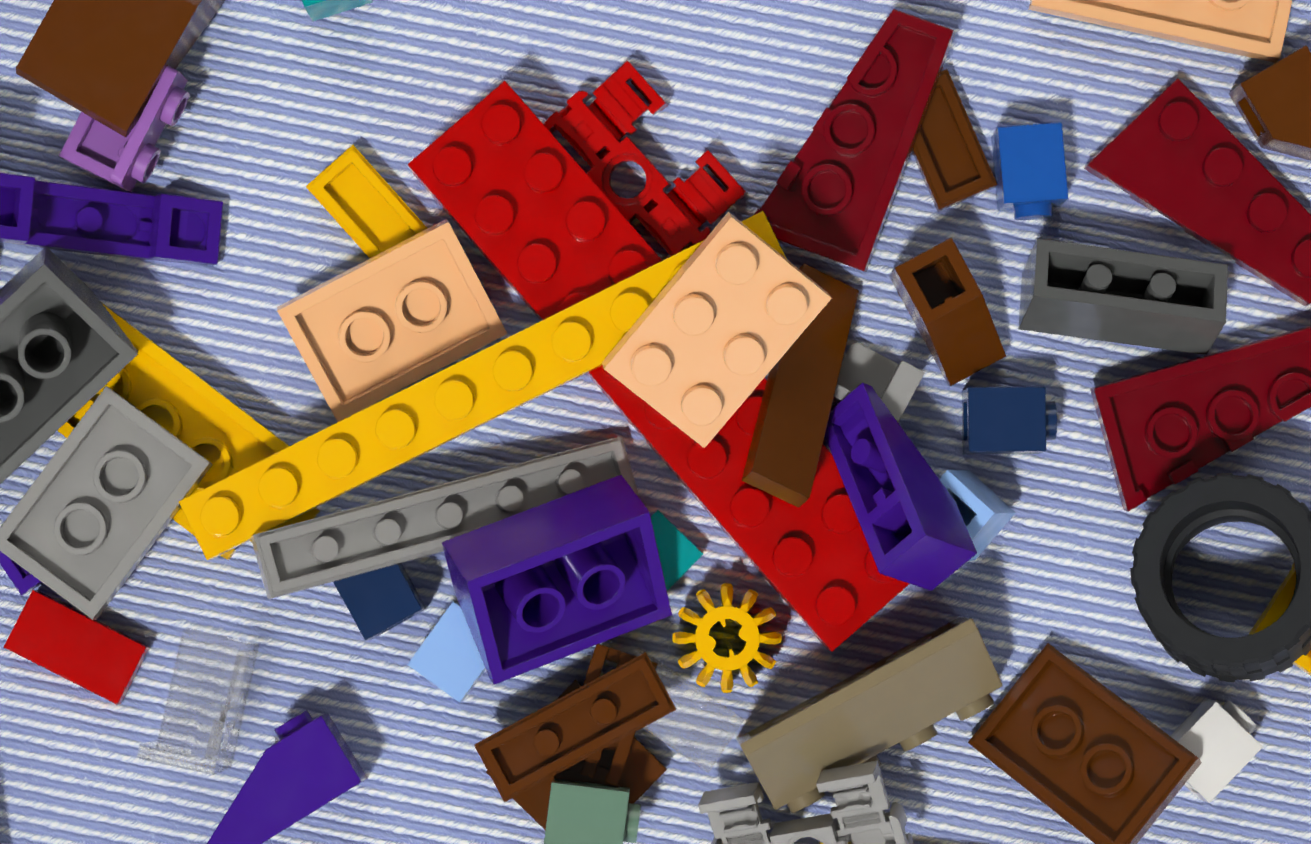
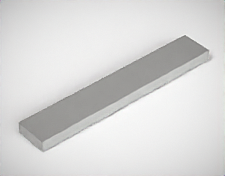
[251,436,639,600]

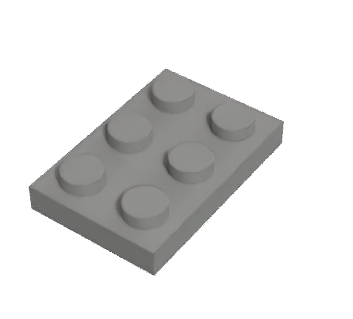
[0,386,213,620]

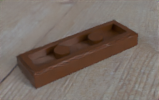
[474,652,677,802]

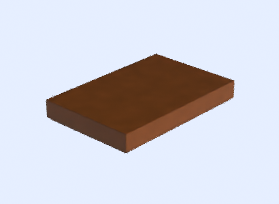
[968,643,1202,844]

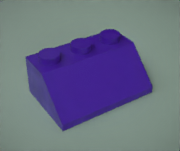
[441,475,672,685]

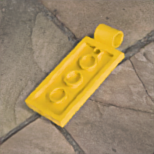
[57,301,320,560]

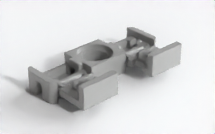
[698,760,914,844]

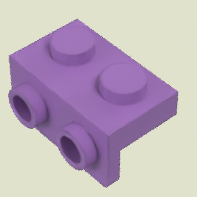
[59,66,189,193]

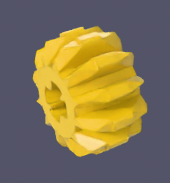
[672,583,782,693]

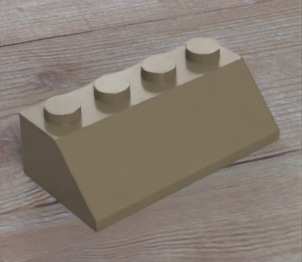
[736,617,1003,813]

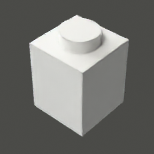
[1170,700,1263,803]

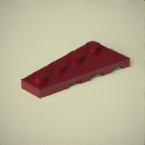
[1090,326,1311,512]

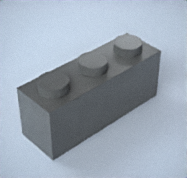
[1018,238,1228,355]

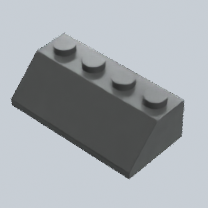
[0,247,138,484]

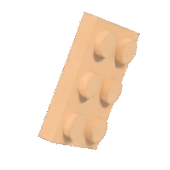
[602,212,832,448]
[277,219,507,422]

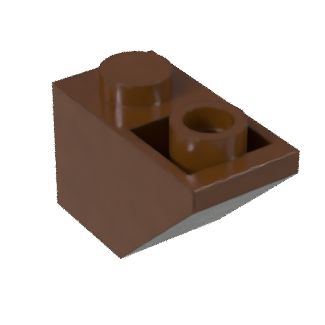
[1229,45,1311,161]
[889,237,1006,387]

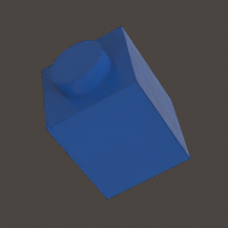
[991,122,1068,220]

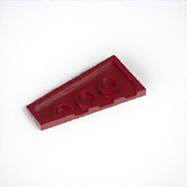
[754,9,955,272]
[1084,78,1311,306]

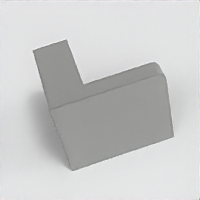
[833,342,925,422]

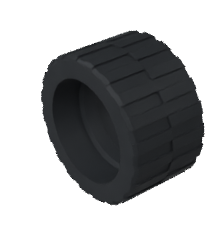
[1130,473,1311,682]

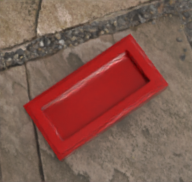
[4,590,150,705]

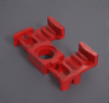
[544,61,748,256]

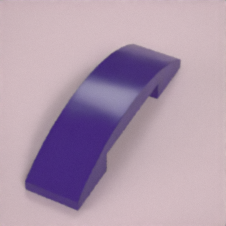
[0,173,223,265]

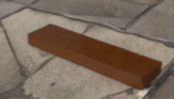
[742,263,859,507]

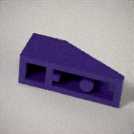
[825,382,977,591]
[207,710,367,844]

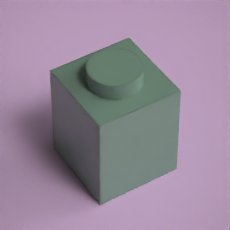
[544,778,641,844]

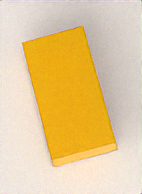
[306,145,428,258]

